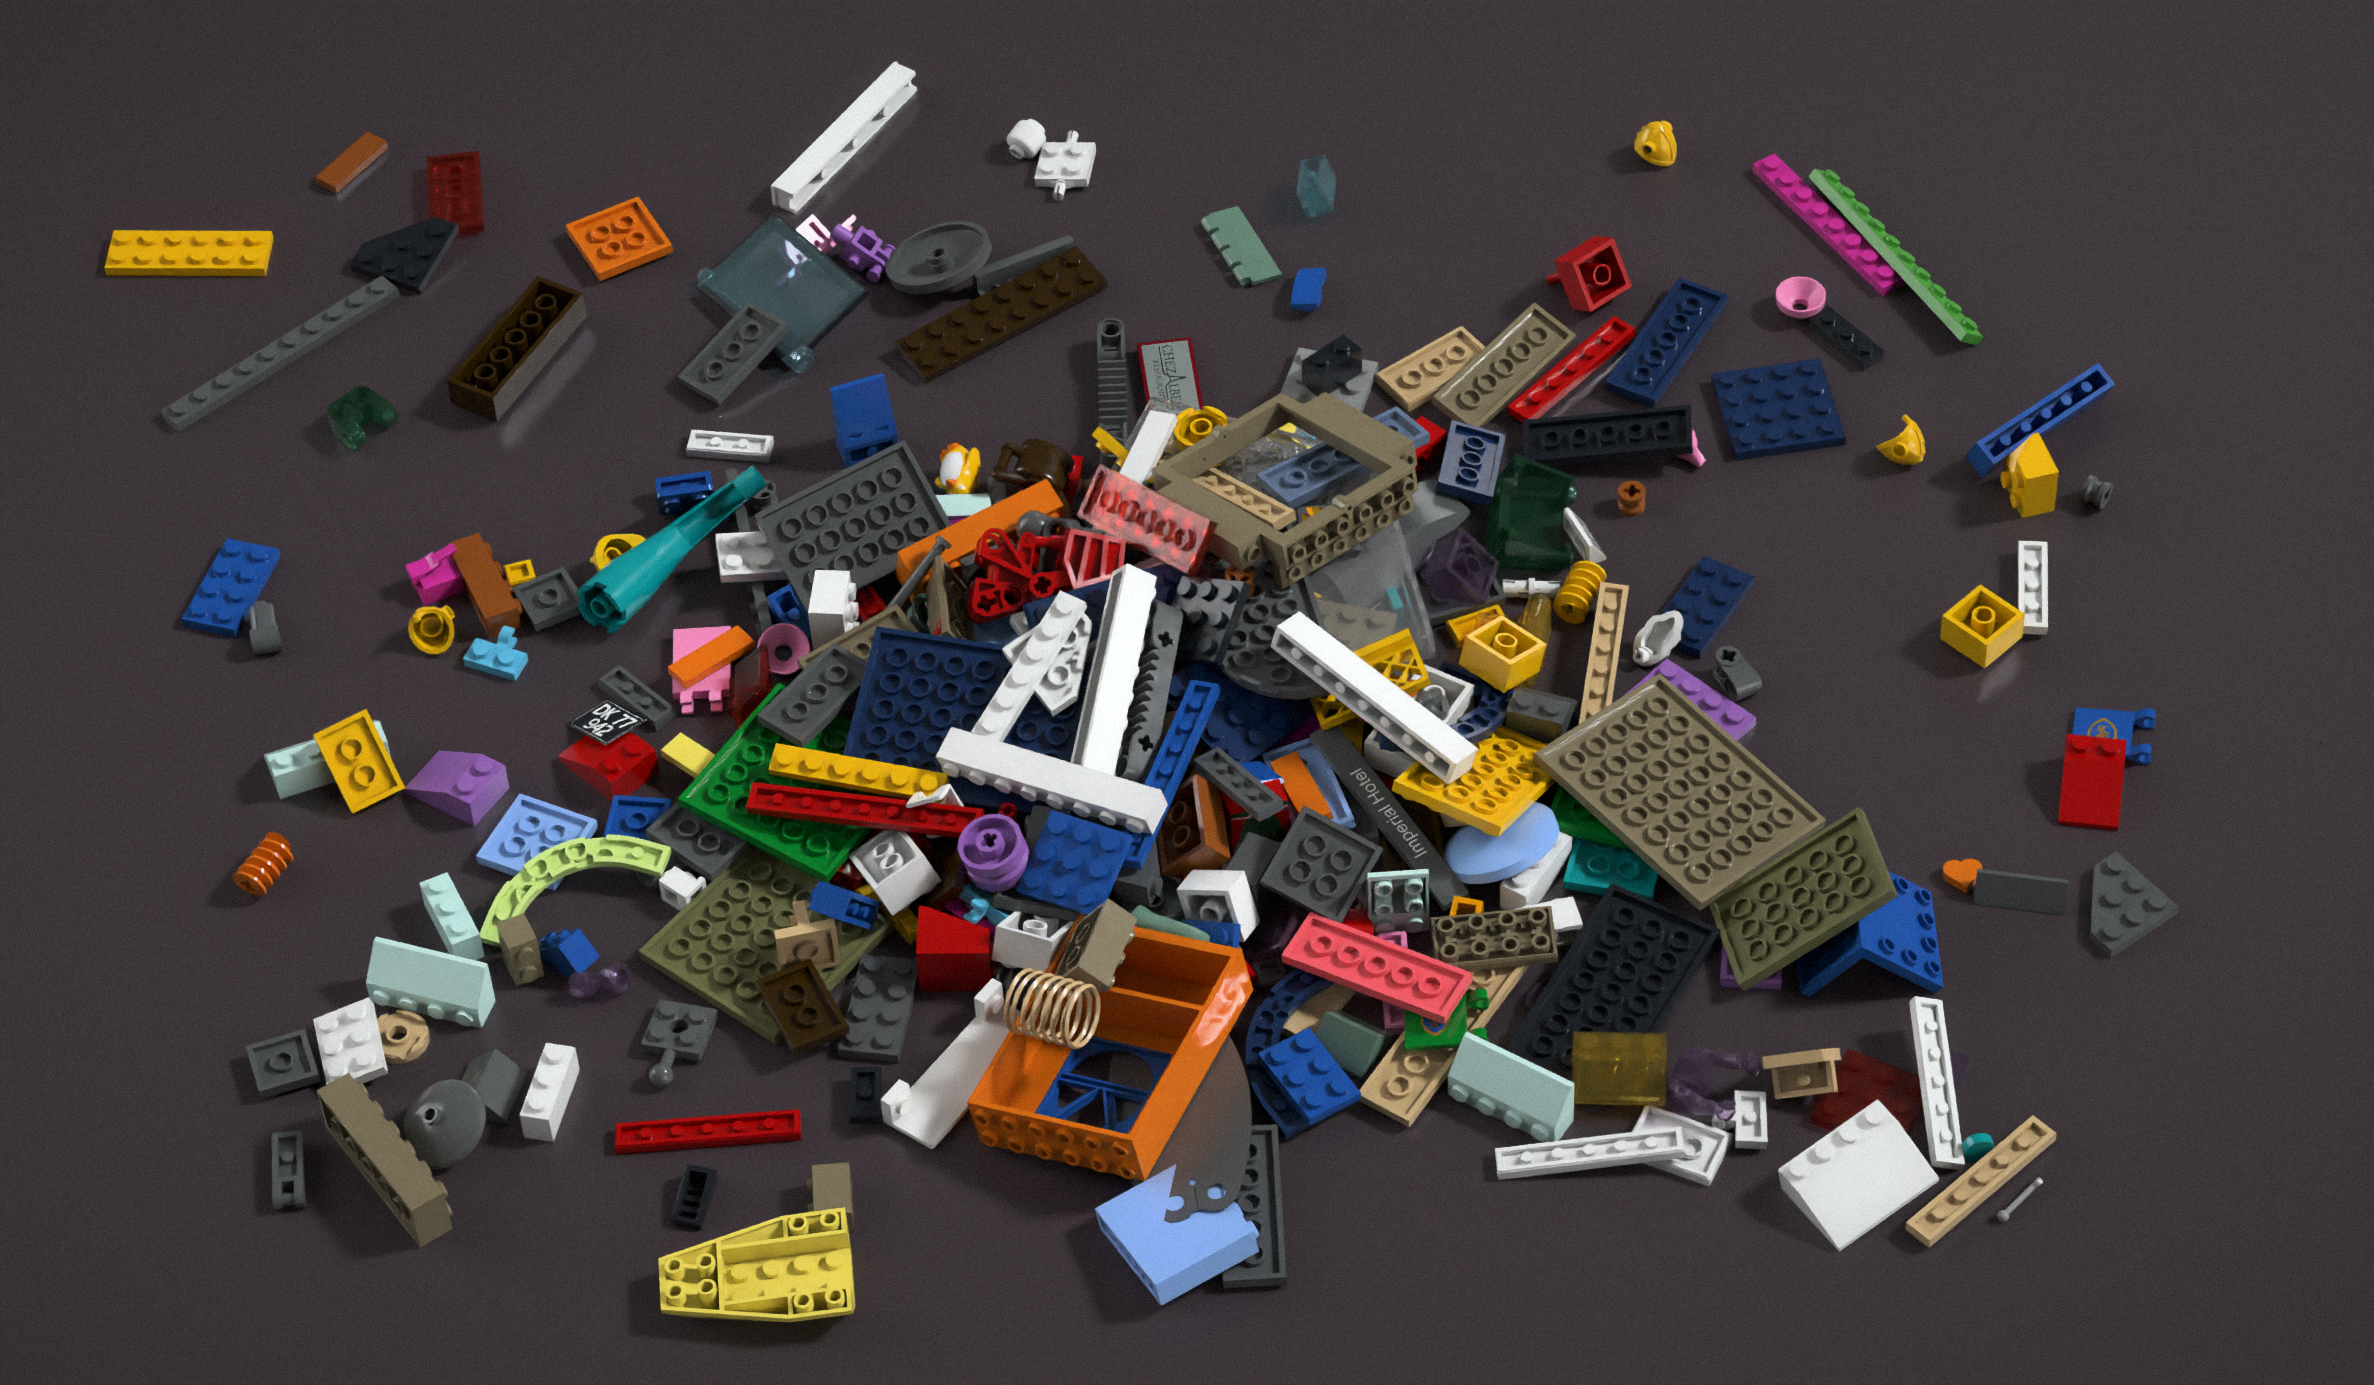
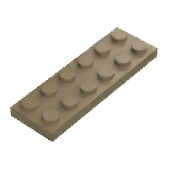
[1431,302,1577,428]

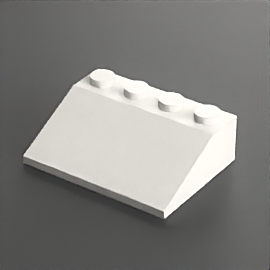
[1778,1099,1939,1252]

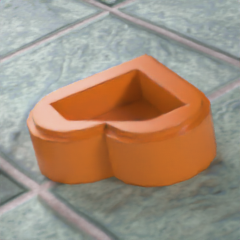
[1942,858,1982,893]

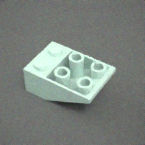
[1366,869,1429,934]

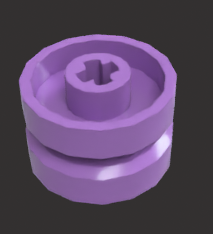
[957,814,1031,892]

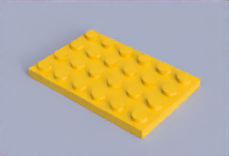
[1392,725,1556,837]

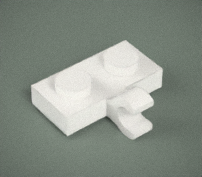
[1712,1091,1768,1149]

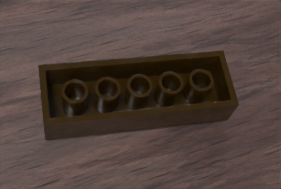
[447,276,587,421]

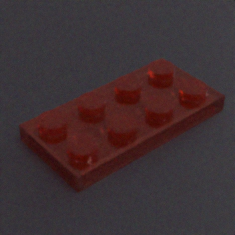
[426,151,485,235]

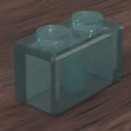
[1296,154,1337,218]

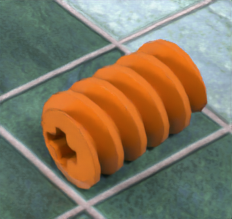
[232,832,294,897]

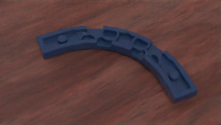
[1377,677,1513,752]
[1245,968,1335,1140]

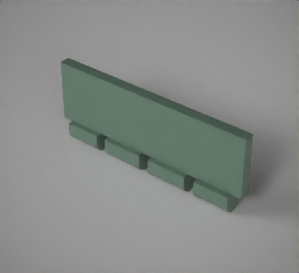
[1201,206,1282,286]

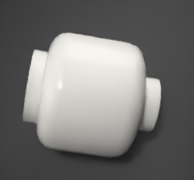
[1007,119,1046,159]

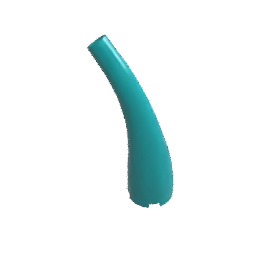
[576,465,767,633]

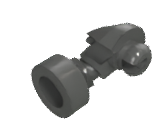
[1415,689,1449,721]

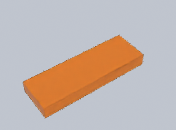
[668,625,755,689]
[1270,751,1333,819]

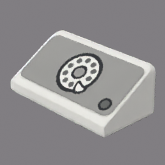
[1563,507,1606,563]

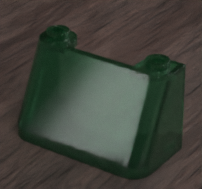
[1485,454,1578,571]

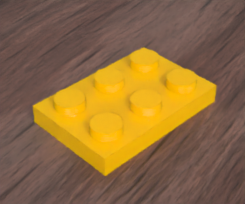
[313,709,405,814]

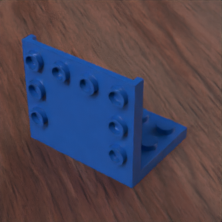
[1796,871,1943,997]

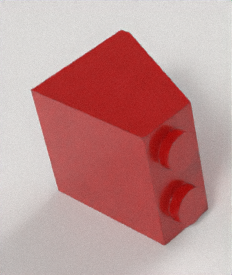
[916,906,999,991]

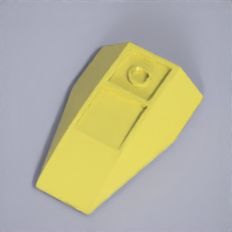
[659,1207,855,1322]

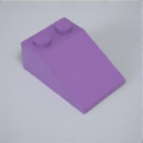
[404,750,510,827]

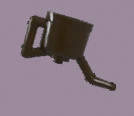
[992,439,1086,527]

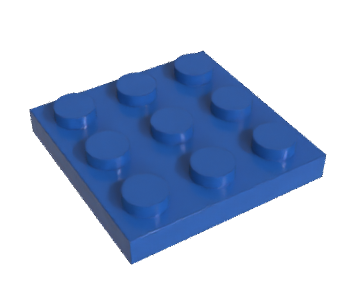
[1016,810,1134,916]

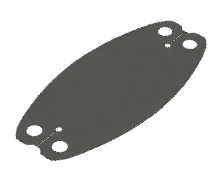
[1108,1034,1252,1223]

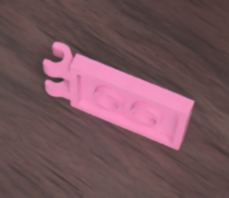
[672,626,732,715]

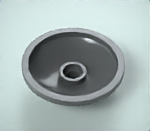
[402,1079,486,1169]

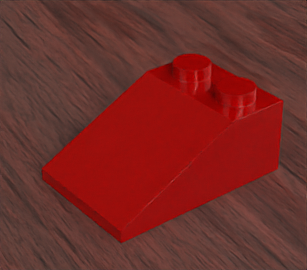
[557,732,659,802]
[2058,734,2126,831]

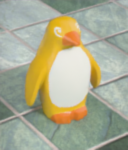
[935,443,981,495]

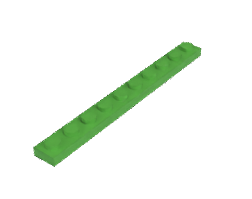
[1809,168,1983,345]

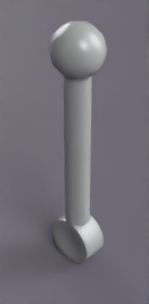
[1997,1177,2043,1222]

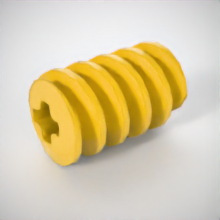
[1553,560,1606,624]

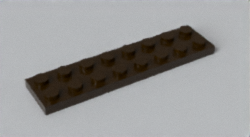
[895,246,1107,384]

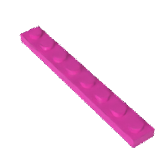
[1752,153,1905,296]

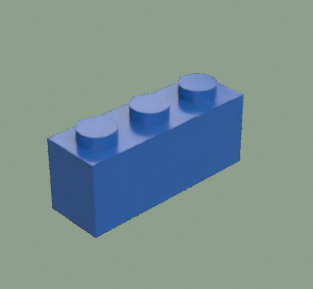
[809,880,881,930]

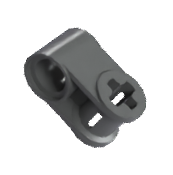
[1713,646,1762,702]

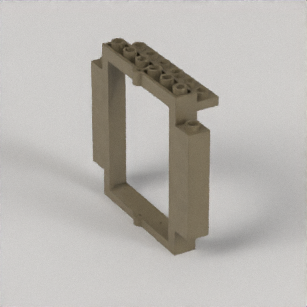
[1150,392,1419,589]

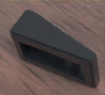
[670,1164,718,1229]

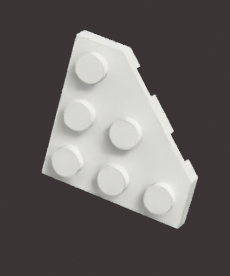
[1002,613,1093,716]

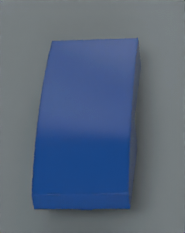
[1290,268,1327,312]

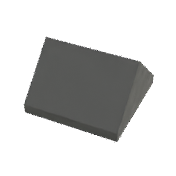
[461,1048,528,1124]

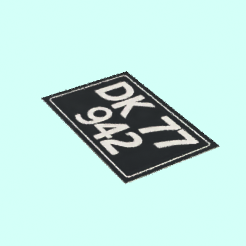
[566,698,647,745]

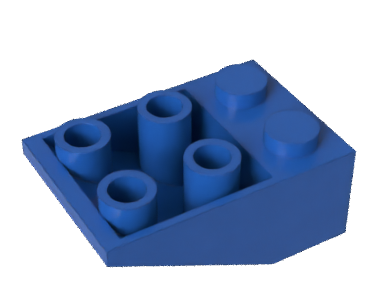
[830,373,898,468]

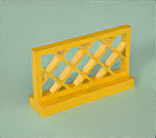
[1310,628,1432,731]

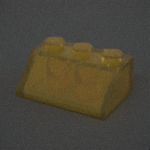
[1571,1032,1667,1106]

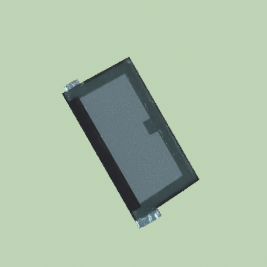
[697,212,870,373]

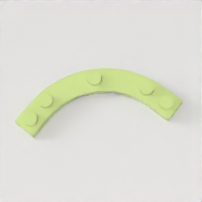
[480,835,672,948]

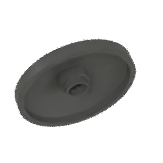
[886,221,992,294]

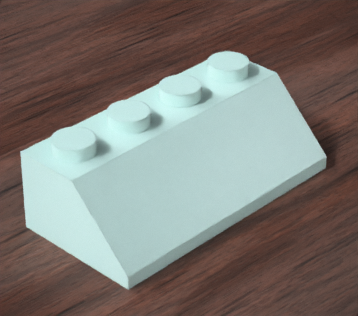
[264,720,392,799]
[366,937,496,1029]
[1448,1032,1574,1142]

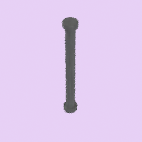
[884,535,952,611]

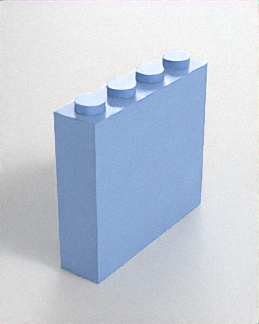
[1095,1164,1259,1306]

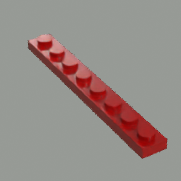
[746,782,985,838]

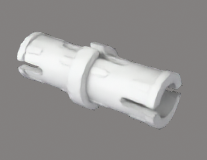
[1503,578,1561,601]

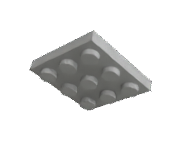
[1281,347,1379,412]

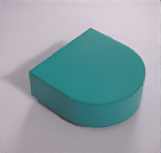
[1962,1133,1995,1163]

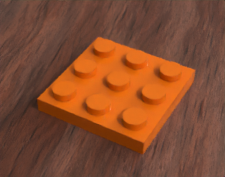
[566,196,673,281]

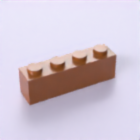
[447,533,523,638]

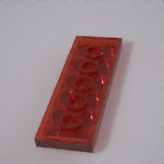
[1077,464,1218,577]

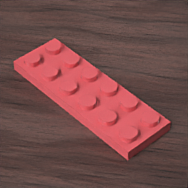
[1281,912,1473,1025]

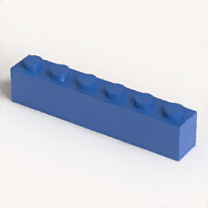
[1965,363,2115,478]

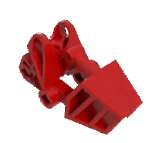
[966,528,1126,625]

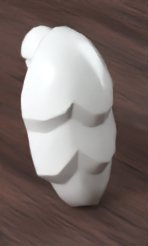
[1633,610,1684,666]

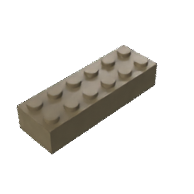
[317,1073,453,1248]

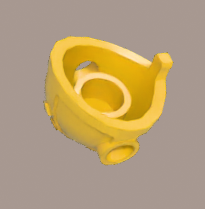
[1634,121,1677,167]
[1876,414,1926,465]
[408,605,455,654]

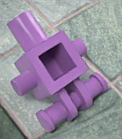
[829,223,895,282]

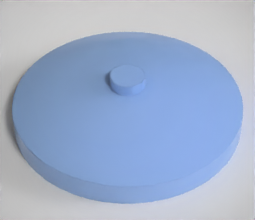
[1443,802,1559,884]

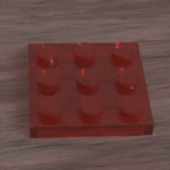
[1811,1049,1923,1135]

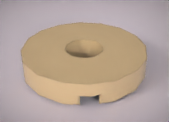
[377,1010,430,1064]

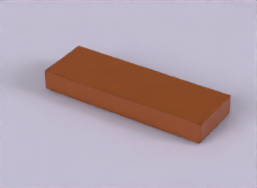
[315,131,388,194]

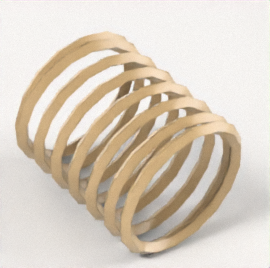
[1004,968,1101,1049]

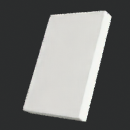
[1632,1104,1733,1187]

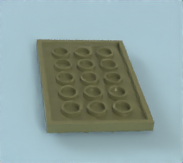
[1709,807,1898,992]

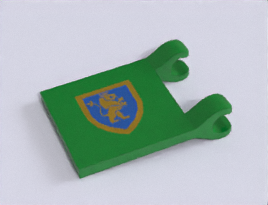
[1405,988,1489,1052]

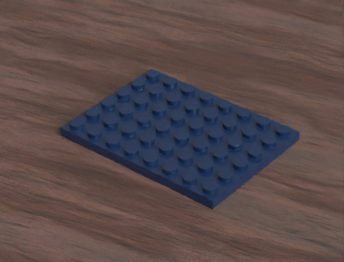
[837,626,1093,817]

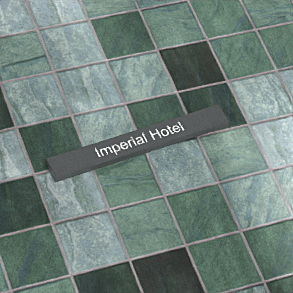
[1310,725,1469,911]

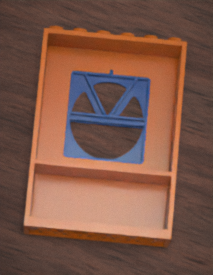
[967,915,1253,1181]

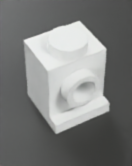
[659,866,707,911]

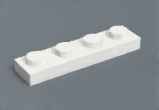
[2018,541,2048,635]

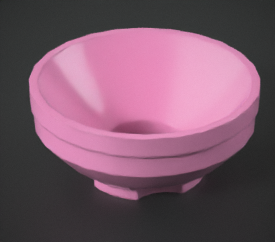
[1776,276,1826,320]
[757,623,810,676]

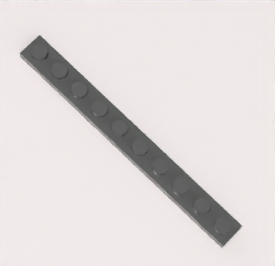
[161,276,400,432]

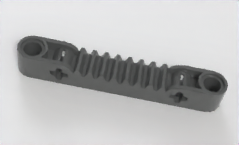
[1097,318,1128,472]
[1115,599,1183,785]

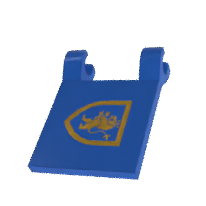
[2072,708,2156,765]

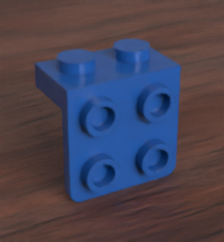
[655,470,714,516]

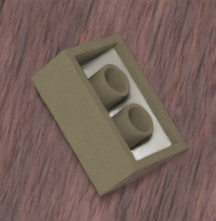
[1051,899,1137,999]

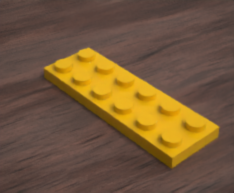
[105,230,274,276]

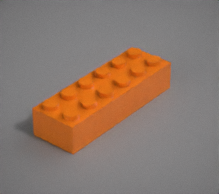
[896,478,1064,603]

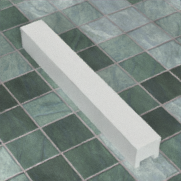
[771,61,917,214]

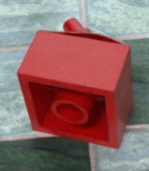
[1546,236,1632,312]

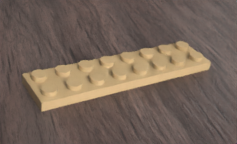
[1359,965,1530,1128]

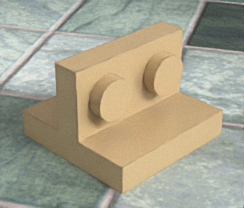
[774,900,841,971]
[1762,1048,1841,1099]

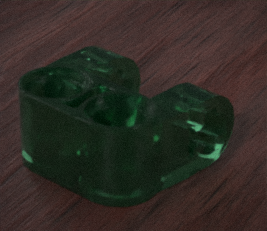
[327,386,399,450]

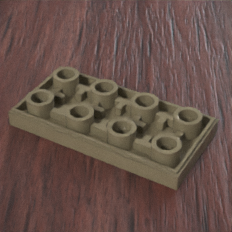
[1430,906,1558,971]

